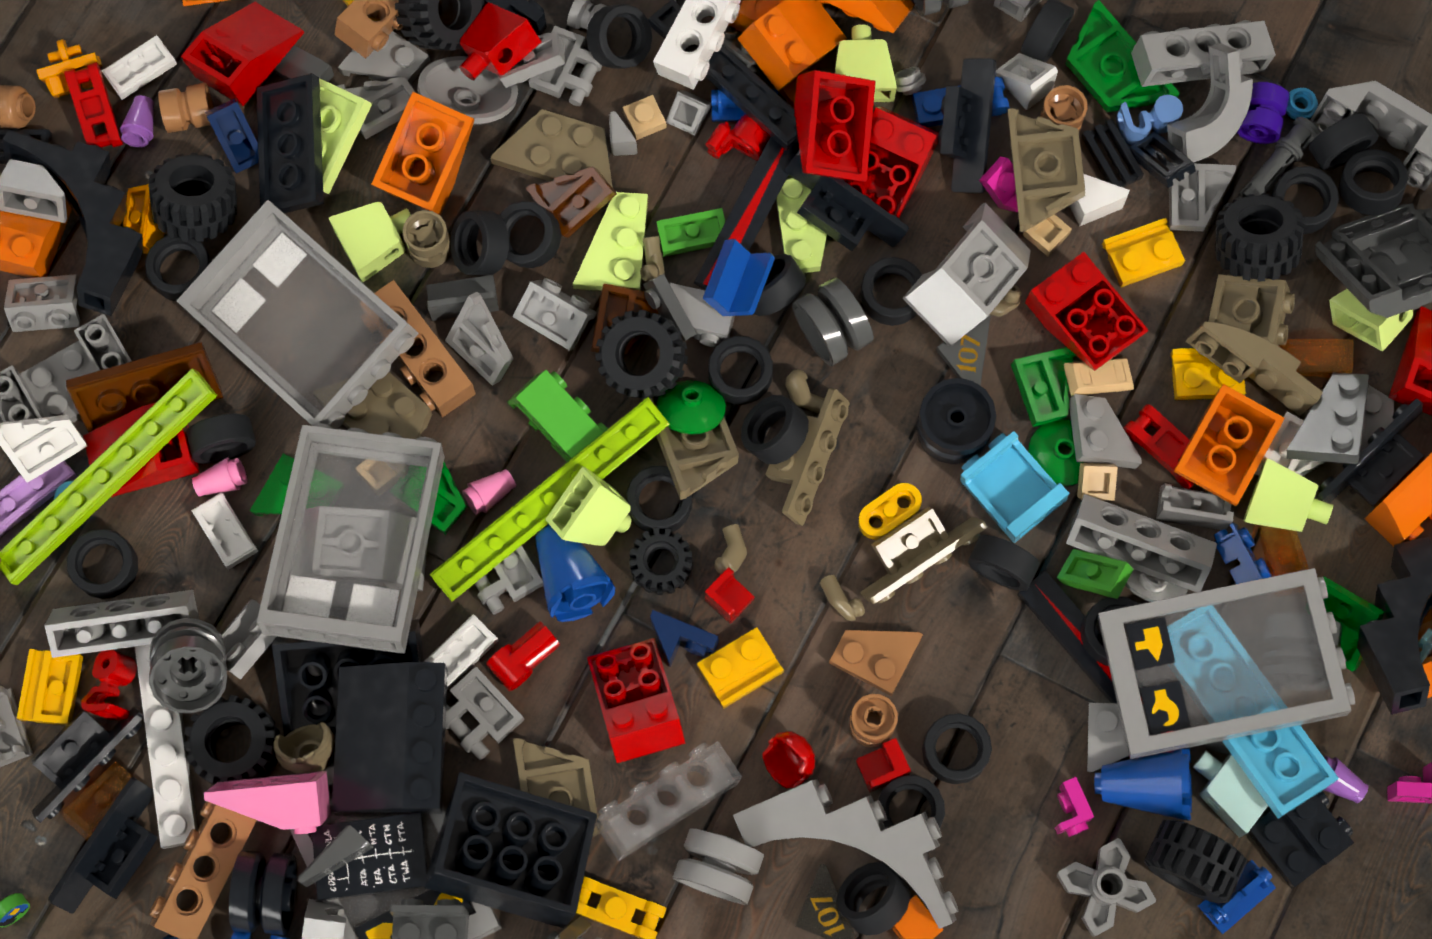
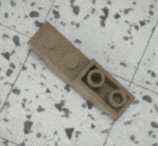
[1185,321,1323,416]

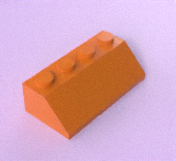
[1364,452,1432,547]

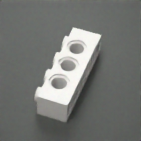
[653,0,741,90]

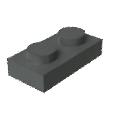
[643,274,697,341]

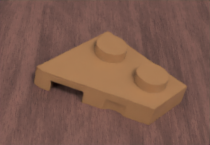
[829,630,923,696]

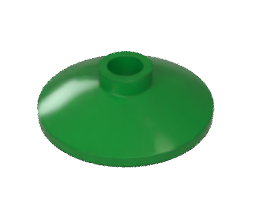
[657,380,726,434]
[1028,420,1082,487]

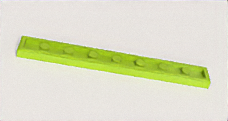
[0,368,218,585]
[429,397,670,602]

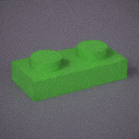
[656,208,725,257]
[1057,549,1134,599]

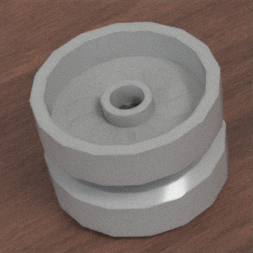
[673,828,764,905]

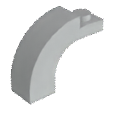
[1167,43,1253,162]

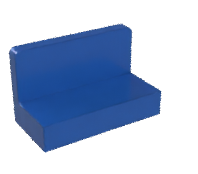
[703,239,775,316]

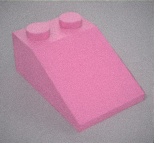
[204,771,331,834]

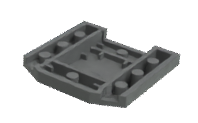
[1315,203,1432,318]

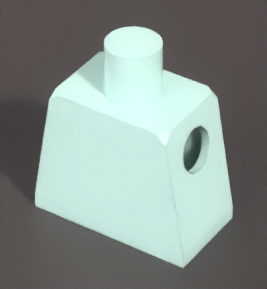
[1193,751,1268,837]

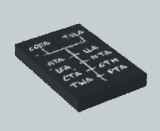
[312,812,428,901]

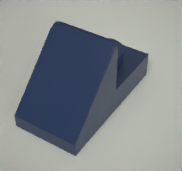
[205,98,259,174]
[650,610,719,667]

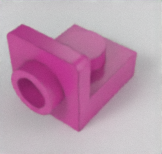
[979,156,1018,212]
[1387,762,1432,804]
[1055,777,1094,837]

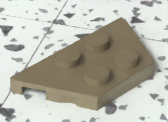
[1008,108,1085,232]
[490,109,613,201]
[313,372,432,479]
[650,396,739,500]
[513,738,601,838]

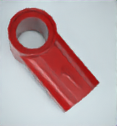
[486,621,560,691]

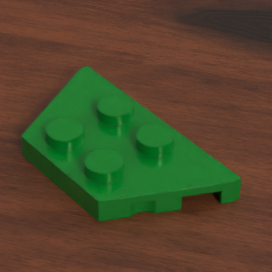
[1065,0,1180,112]

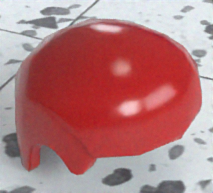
[762,731,816,789]

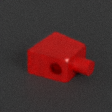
[459,2,542,81]

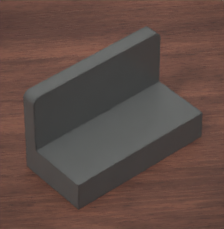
[426,275,499,321]

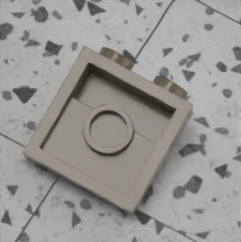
[1208,274,1295,347]

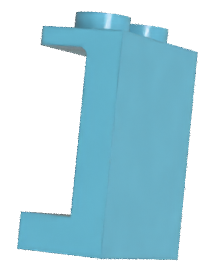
[960,431,1069,543]

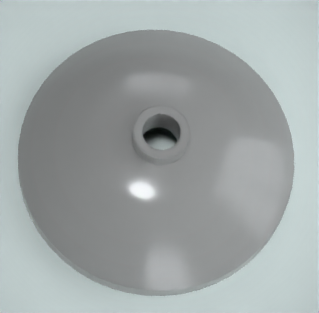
[417,56,518,125]

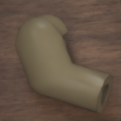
[640,235,665,282]
[990,285,1022,317]
[785,369,825,414]
[714,524,747,574]
[820,575,865,621]

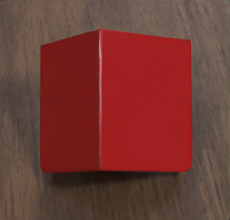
[705,567,755,624]
[856,738,911,793]

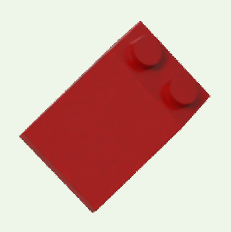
[794,70,876,182]

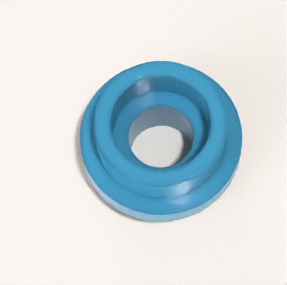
[1286,88,1318,119]

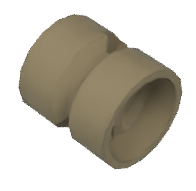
[402,210,451,268]

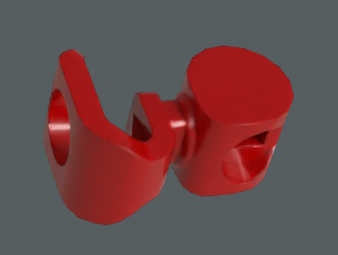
[81,649,137,720]

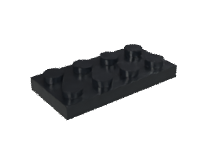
[257,73,324,213]

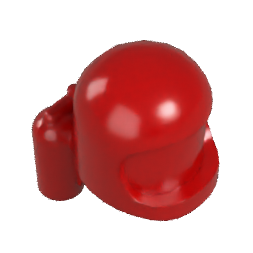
[705,114,771,161]

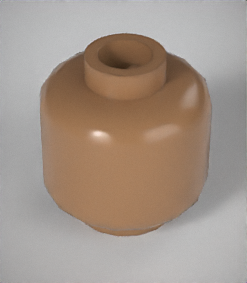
[0,85,36,129]

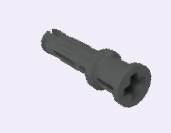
[1238,117,1320,198]

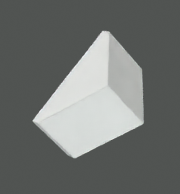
[995,53,1058,110]
[1069,174,1130,226]

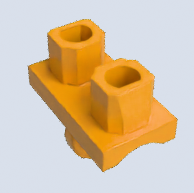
[36,39,103,98]

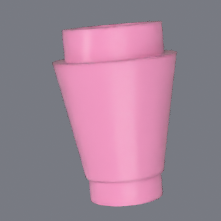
[192,457,247,497]
[462,469,516,514]

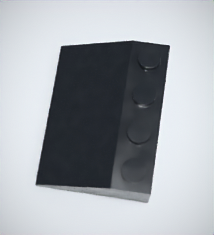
[272,619,424,737]
[332,662,448,814]
[424,772,597,929]

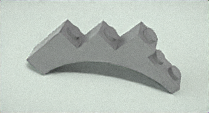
[733,779,959,929]

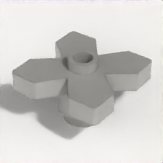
[1057,838,1156,937]

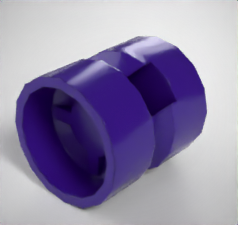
[1237,82,1290,144]

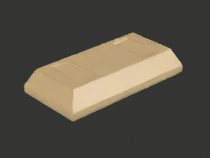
[1063,357,1134,396]

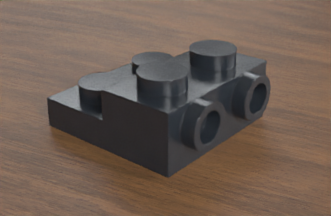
[1248,791,1354,889]

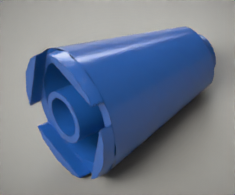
[535,524,616,622]
[1094,747,1192,820]

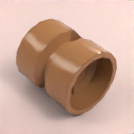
[158,83,214,133]
[1040,85,1088,132]
[849,694,898,748]

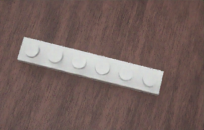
[135,644,198,849]

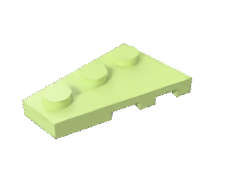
[319,78,372,194]
[776,175,827,273]
[573,192,648,291]

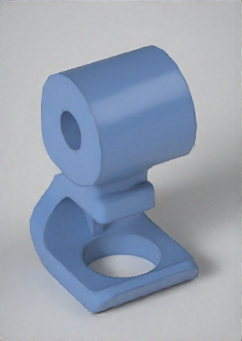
[1116,95,1183,145]

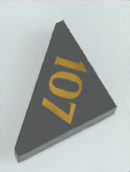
[936,314,991,386]

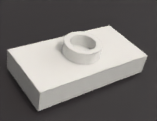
[102,35,177,100]
[191,492,259,570]
[424,614,499,690]

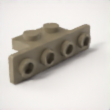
[765,388,850,526]
[860,507,987,604]

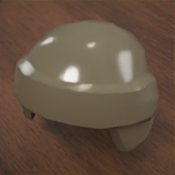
[273,722,336,774]

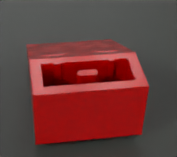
[181,2,305,106]
[845,106,939,219]
[1025,252,1149,371]
[1388,306,1432,416]
[83,403,200,498]
[587,638,686,763]

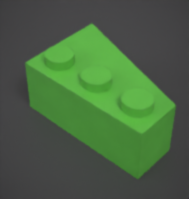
[507,370,608,462]

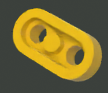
[858,483,922,540]

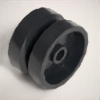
[916,378,997,464]
[229,851,298,935]

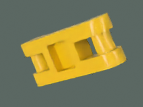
[576,876,667,939]

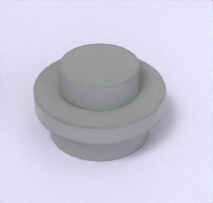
[894,67,926,95]

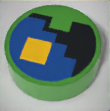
[0,893,30,928]

